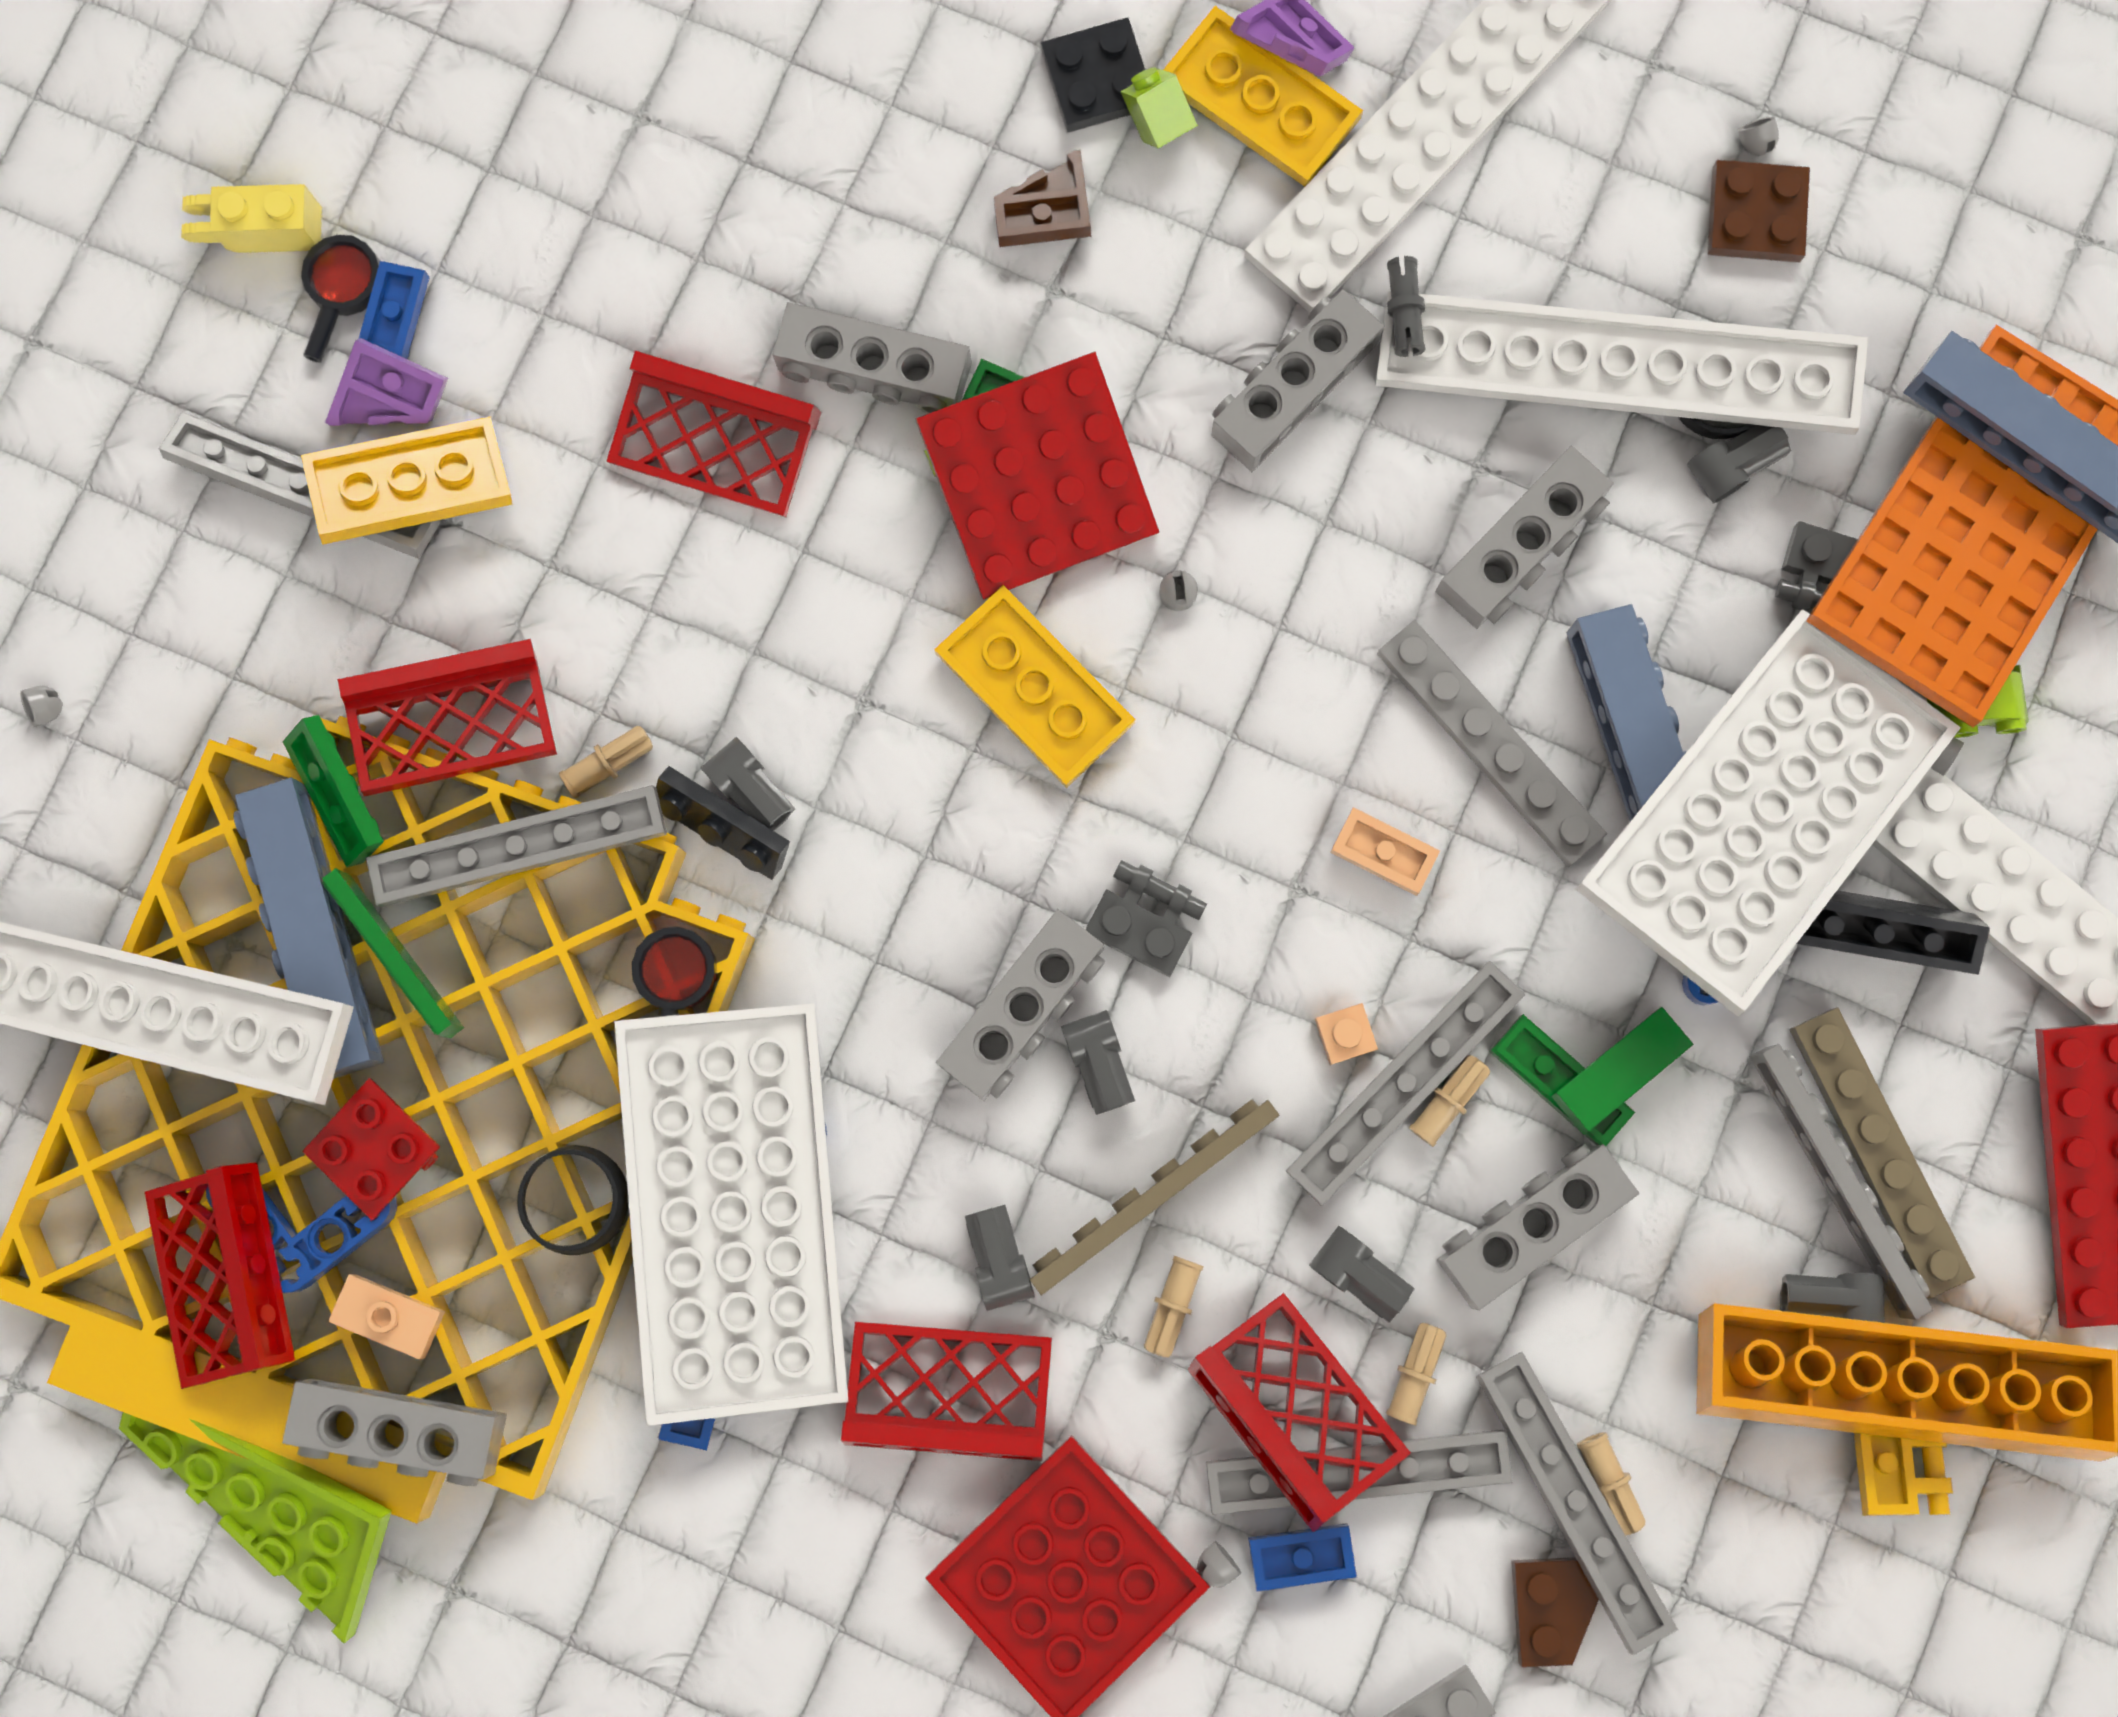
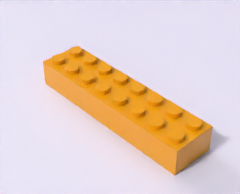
[1696,1303,2118,1462]

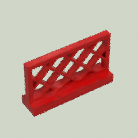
[606,351,821,517]
[337,639,557,797]
[144,1162,296,1389]
[1187,1293,1411,1533]
[841,1322,1052,1462]

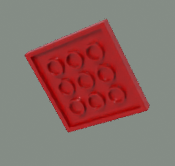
[915,351,1160,600]
[925,1435,1210,1717]

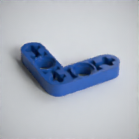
[206,1185,397,1293]

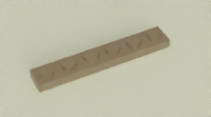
[1789,1007,1975,1298]
[1029,1099,1280,1296]

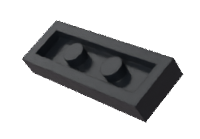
[656,766,790,880]

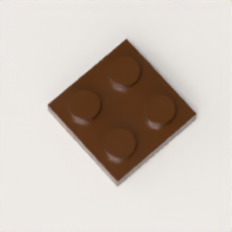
[1707,160,1810,263]

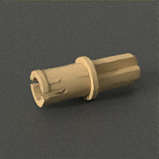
[559,726,653,799]
[1409,1055,1490,1147]
[1144,1256,1204,1357]
[1386,1323,1447,1426]
[1576,1432,1646,1536]

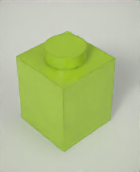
[1120,67,1198,149]

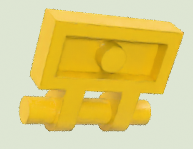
[1854,1433,1953,1516]

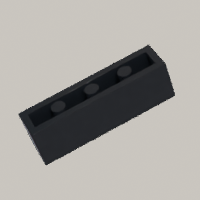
[1796,890,1990,975]

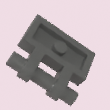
[1775,521,1857,611]
[1085,860,1207,978]

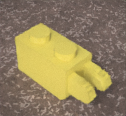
[181,184,322,253]

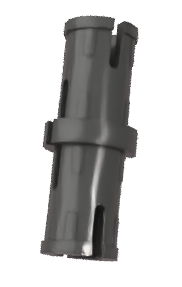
[1387,256,1426,357]

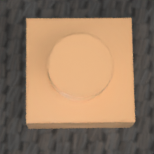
[1315,1003,1378,1065]

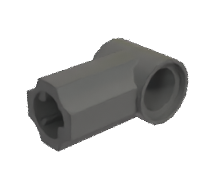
[1687,425,1791,503]
[700,737,795,830]
[1061,1010,1135,1115]
[965,1205,1035,1311]
[1309,1226,1415,1322]
[1780,1273,1885,1323]

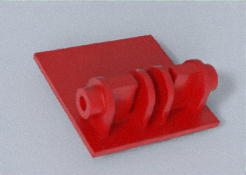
[302,1078,441,1220]

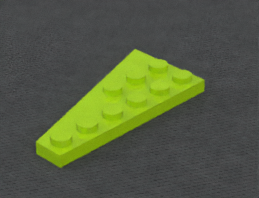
[119,1412,392,1644]

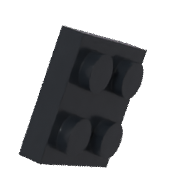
[1041,17,1145,133]

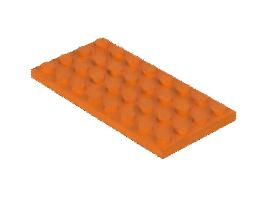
[1806,325,2118,727]

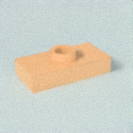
[1330,807,1440,896]
[328,1274,445,1360]

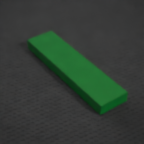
[322,868,464,1039]

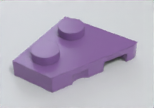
[1230,0,1355,77]
[325,338,448,426]

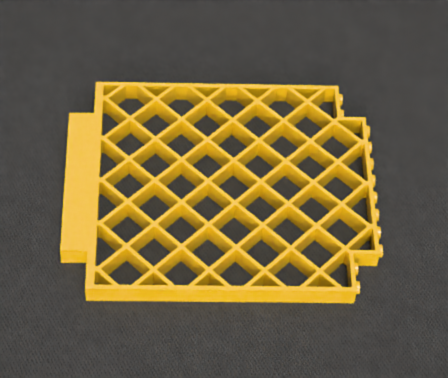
[0,716,755,1524]

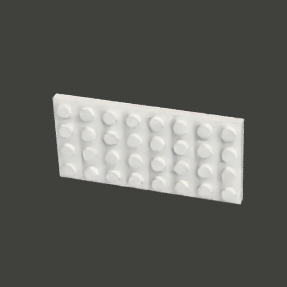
[1576,609,1961,1017]
[614,1003,848,1426]

